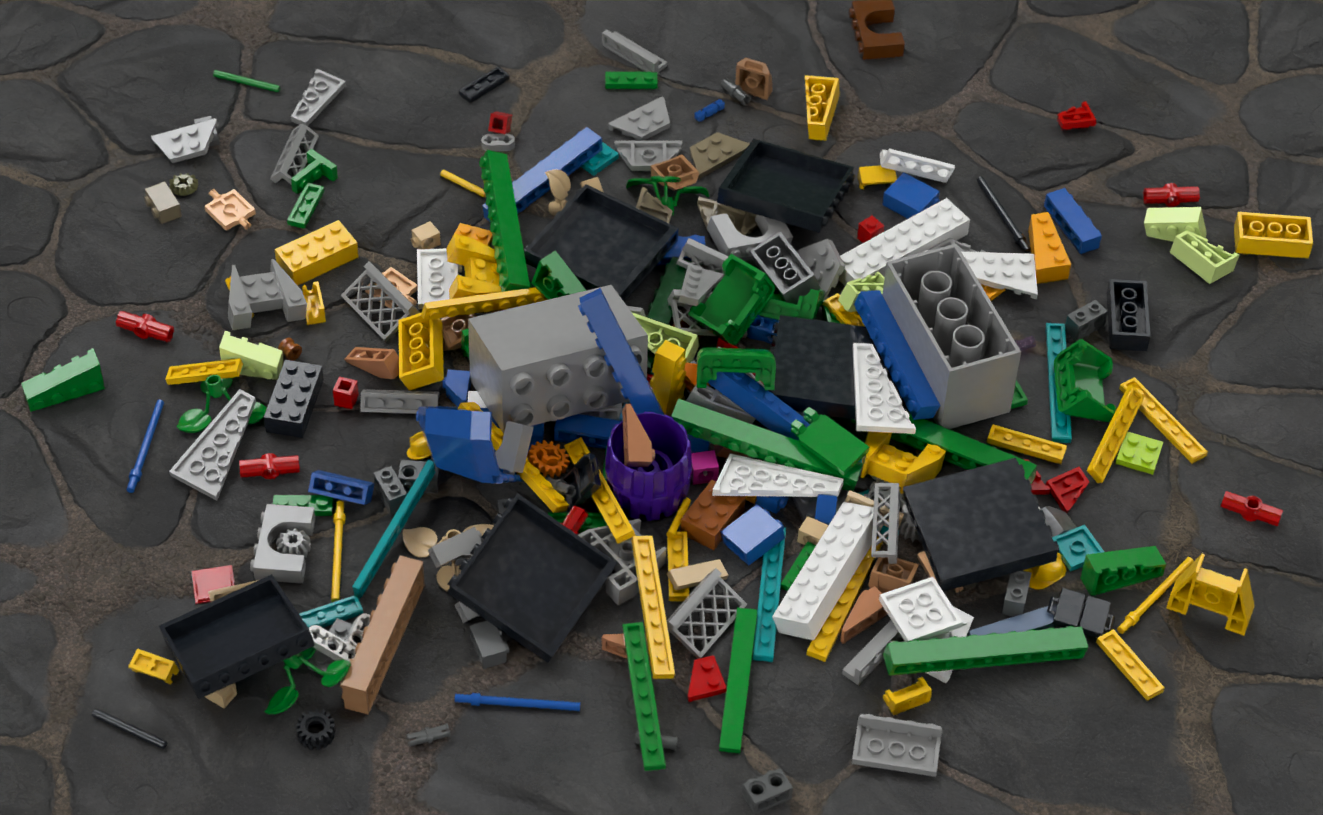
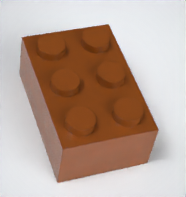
[680,480,746,550]

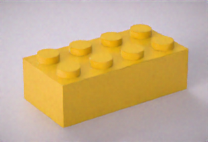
[1234,212,1313,258]
[275,220,359,286]
[399,313,444,391]

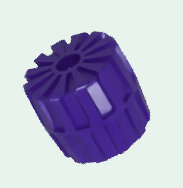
[605,412,692,521]

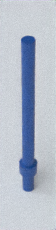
[126,400,164,493]
[455,693,580,711]

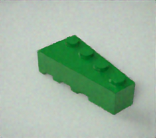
[531,250,586,300]
[21,348,105,412]
[1080,546,1166,596]

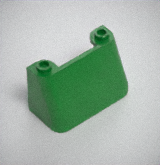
[688,254,775,346]
[758,289,825,320]
[1054,339,1117,422]
[697,347,776,390]

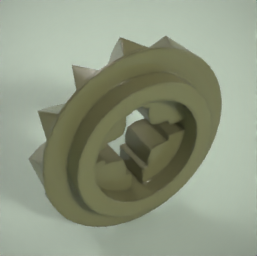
[169,173,198,196]

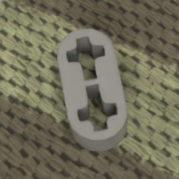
[481,134,515,152]

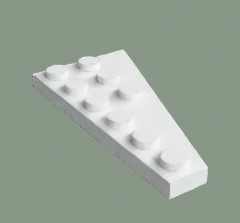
[924,250,1038,299]
[852,343,916,434]
[712,454,843,497]

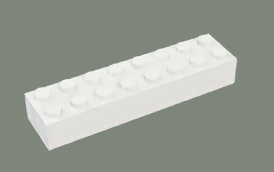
[838,198,970,286]
[773,502,884,640]

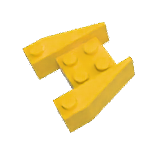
[446,234,502,299]
[861,431,946,494]
[1167,554,1255,635]

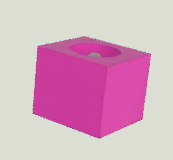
[691,450,719,485]

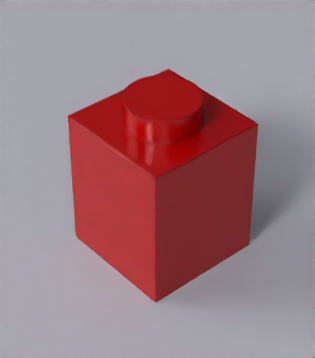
[488,112,513,134]
[857,215,884,243]
[333,376,359,409]

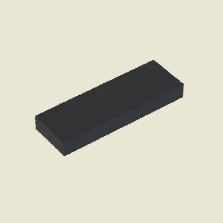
[459,66,510,103]

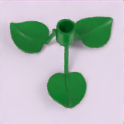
[626,176,709,216]
[177,375,267,433]
[264,647,351,714]

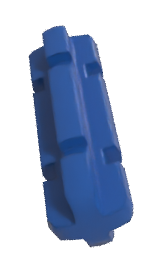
[694,99,725,122]

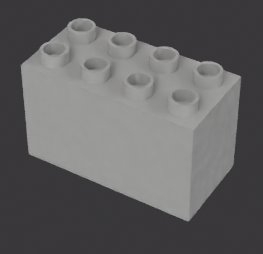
[883,244,1021,429]
[468,285,648,433]

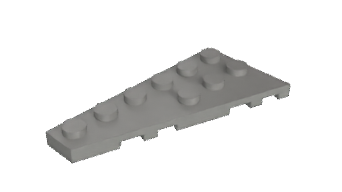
[169,389,256,501]

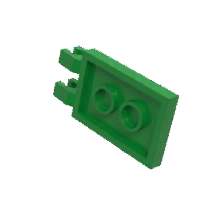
[791,407,869,476]

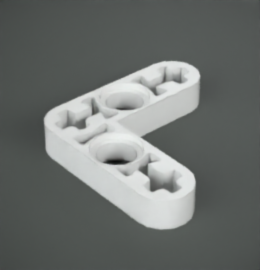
[309,614,370,661]

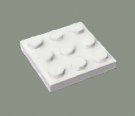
[879,577,963,642]

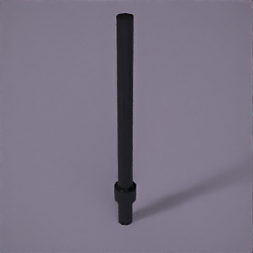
[977,176,1031,253]

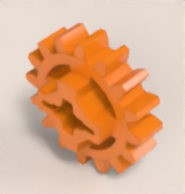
[527,440,570,478]

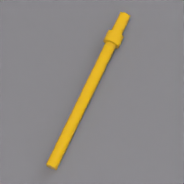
[331,500,346,602]
[1117,557,1194,634]

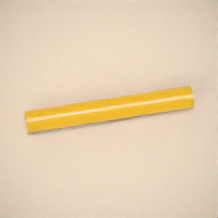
[440,169,486,198]
[666,498,691,538]

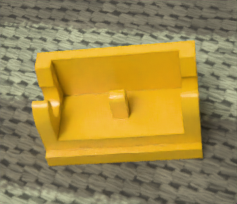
[857,165,897,189]
[302,281,326,325]
[128,649,179,684]
[883,677,932,715]

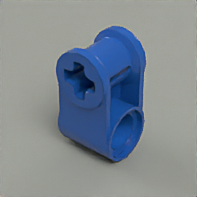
[747,315,779,344]

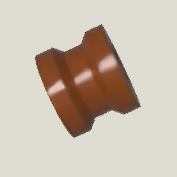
[278,337,302,361]

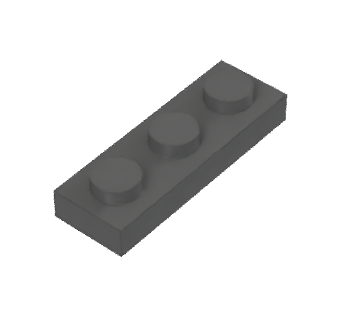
[308,618,353,672]

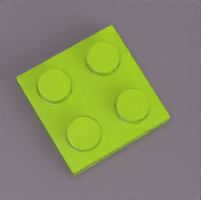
[1116,432,1163,475]

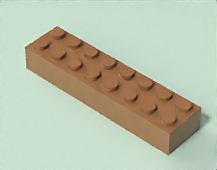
[340,556,425,714]

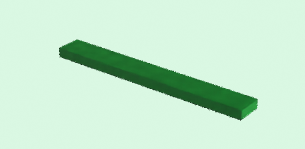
[719,607,757,753]
[622,622,666,771]

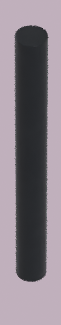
[92,708,168,749]

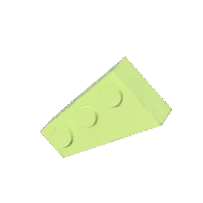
[1144,207,1207,242]
[1170,230,1239,284]
[838,272,884,312]
[219,331,284,380]

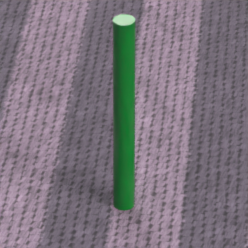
[213,70,280,92]

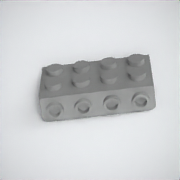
[852,714,942,777]

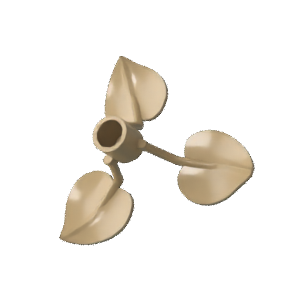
[545,169,571,216]
[402,524,494,591]

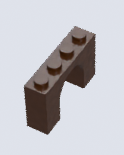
[849,0,905,60]

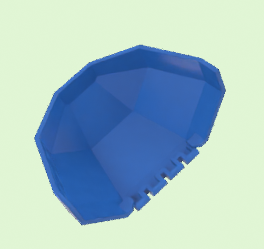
[416,406,544,484]

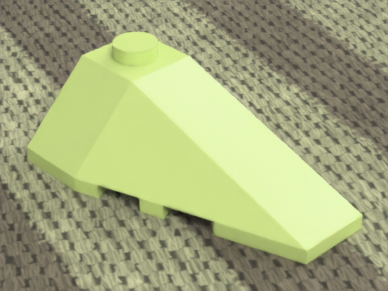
[632,313,699,363]

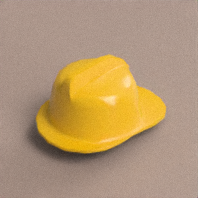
[407,431,431,460]
[1023,553,1066,589]

